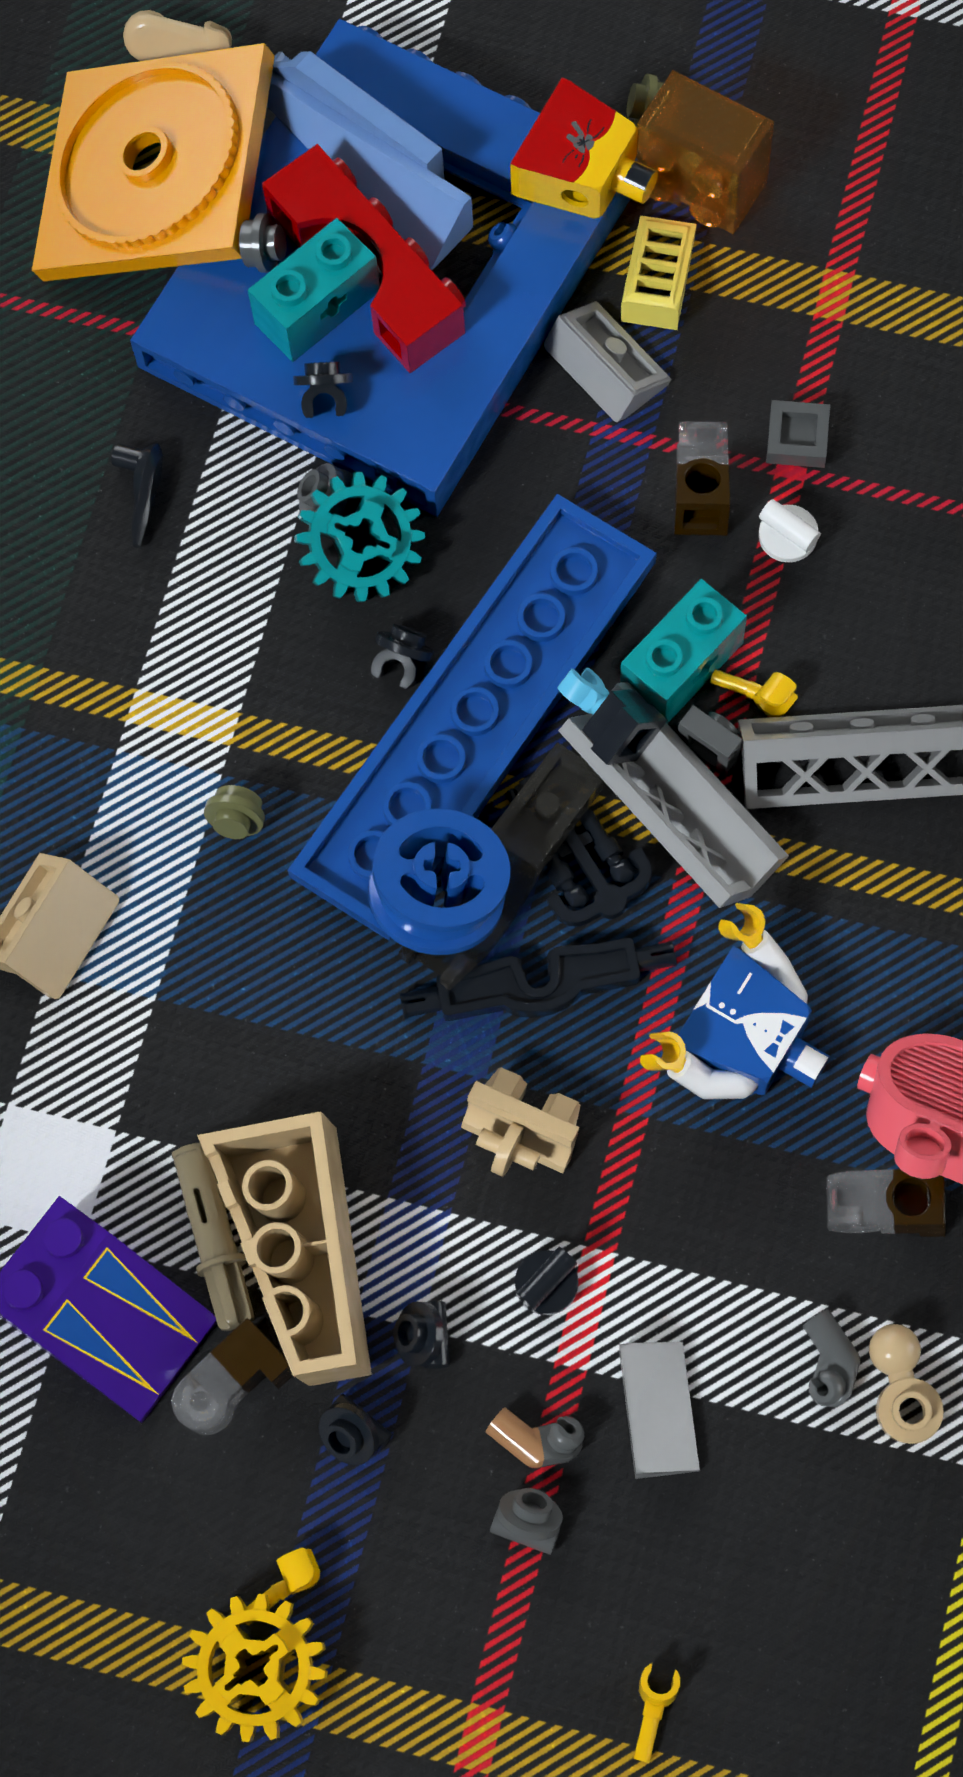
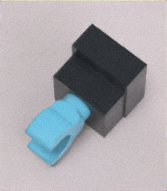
[557,667,668,765]

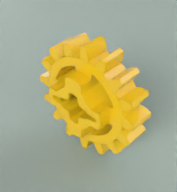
[182,1594,328,1742]

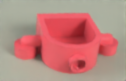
[857,1034,963,1185]

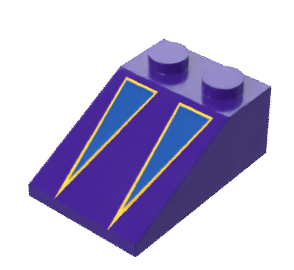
[0,1196,217,1423]

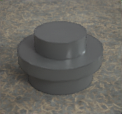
[239,213,287,273]

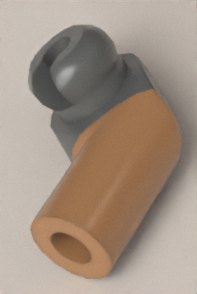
[485,1407,585,1468]

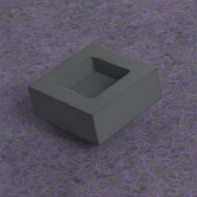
[766,400,830,468]
[678,705,743,778]

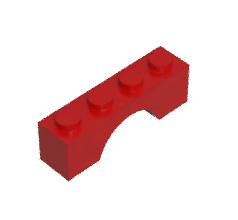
[262,144,466,373]

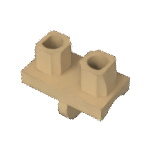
[461,1067,581,1177]

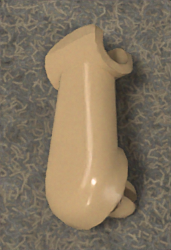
[123,10,232,61]

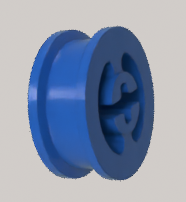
[368,808,510,955]

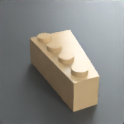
[197,1111,372,1386]

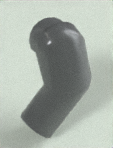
[802,1309,860,1407]

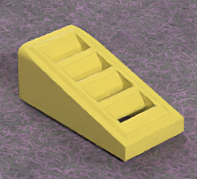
[621,215,697,330]

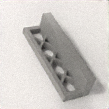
[558,682,789,908]
[738,705,963,809]

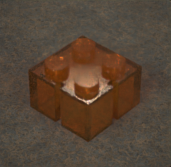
[636,70,774,234]

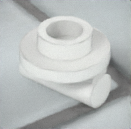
[759,499,821,562]

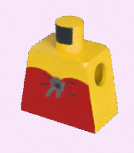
[510,77,658,219]

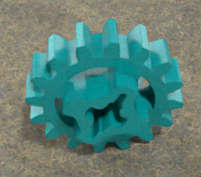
[294,472,425,602]

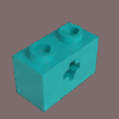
[247,218,380,362]
[620,579,747,723]

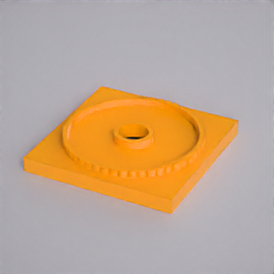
[32,43,275,282]

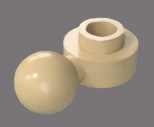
[869,1324,944,1444]

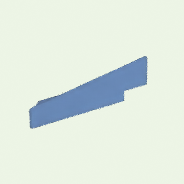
[267,51,473,270]

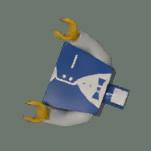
[640,903,830,1099]

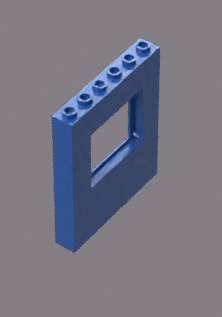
[130,19,638,517]

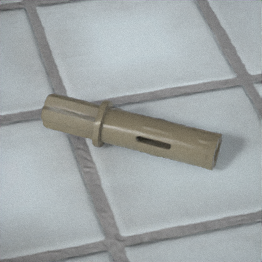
[172,1142,255,1331]

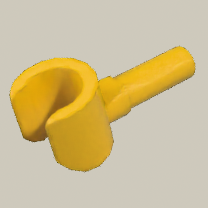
[710,669,798,717]
[246,1548,320,1626]
[634,1663,680,1763]

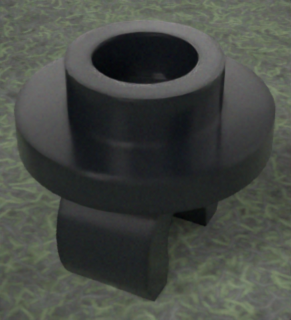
[293,362,353,418]
[371,624,434,689]

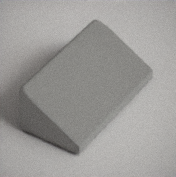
[544,301,672,422]
[619,1342,700,1479]

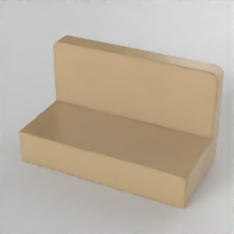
[0,853,119,999]

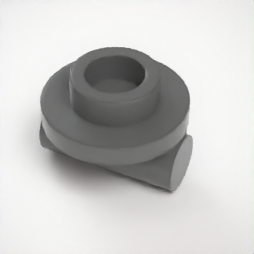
[297,463,353,530]
[490,1488,563,1555]

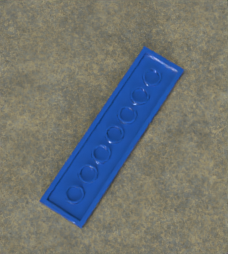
[288,494,657,941]

